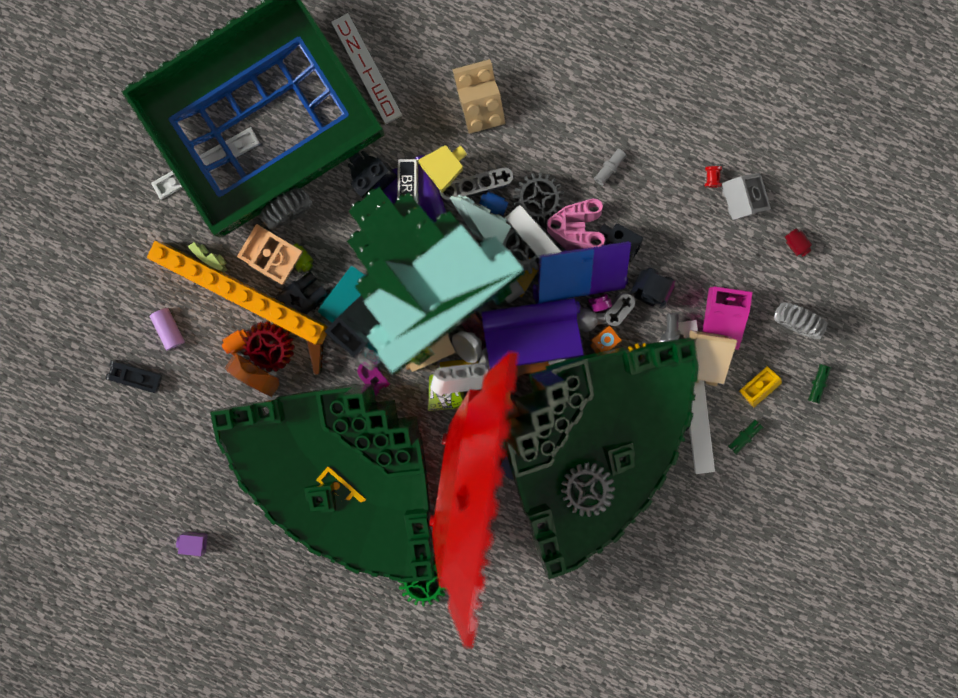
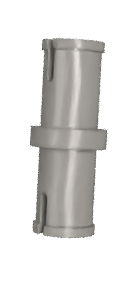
[594,149,627,186]

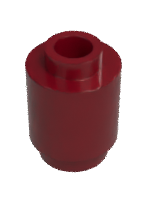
[784,228,813,257]

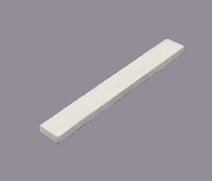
[678,320,715,474]

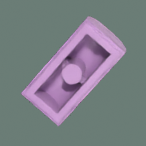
[150,308,185,351]

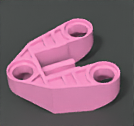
[547,198,605,251]

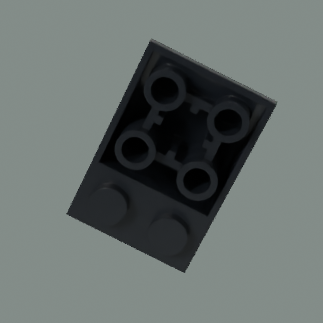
[325,296,381,359]

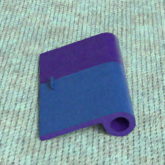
[532,242,631,304]

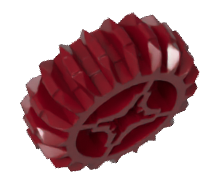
[242,321,295,372]

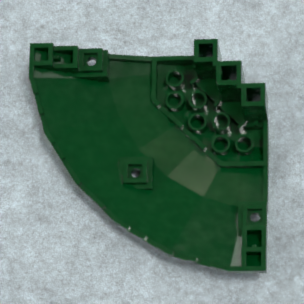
[503,338,699,580]
[210,383,434,582]

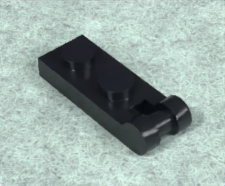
[105,360,163,393]

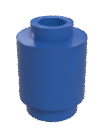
[479,191,509,216]

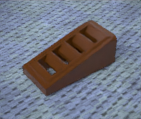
[307,340,324,375]

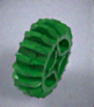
[398,561,447,607]

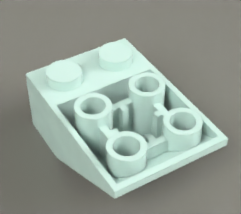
[450,195,511,244]

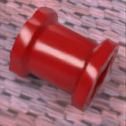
[704,166,722,188]

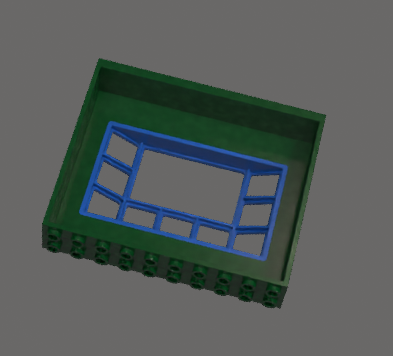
[122,0,385,238]

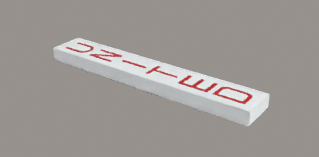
[331,13,402,124]

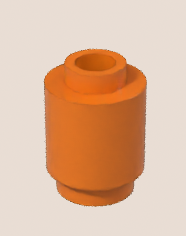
[222,329,247,355]

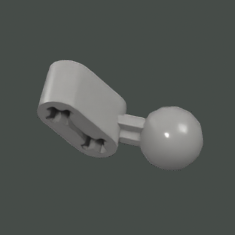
[577,294,635,332]

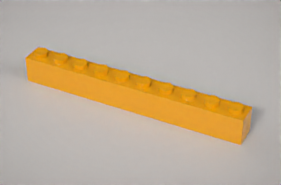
[147,241,329,344]

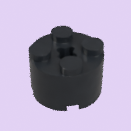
[630,267,676,309]

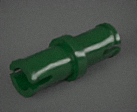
[808,364,832,404]
[728,419,764,455]

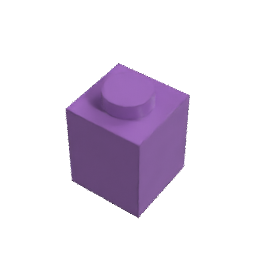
[176,532,208,556]

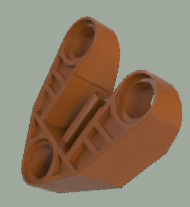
[225,353,280,397]

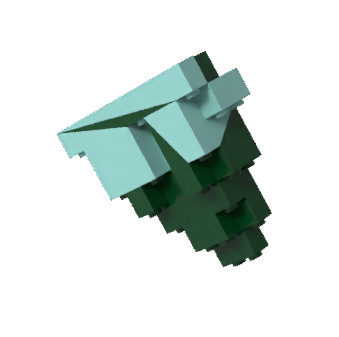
[347,187,525,374]

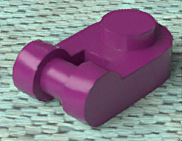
[588,294,612,312]
[357,361,390,396]

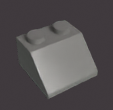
[722,173,771,220]

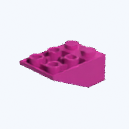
[702,287,752,350]

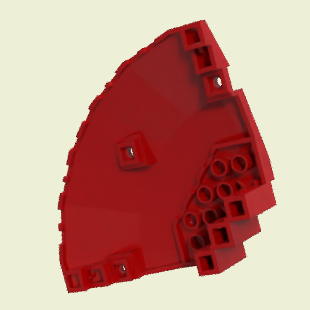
[429,352,518,648]

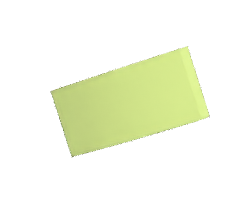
[188,242,227,272]

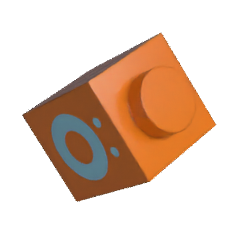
[590,325,622,353]

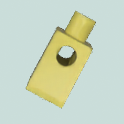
[418,145,467,192]

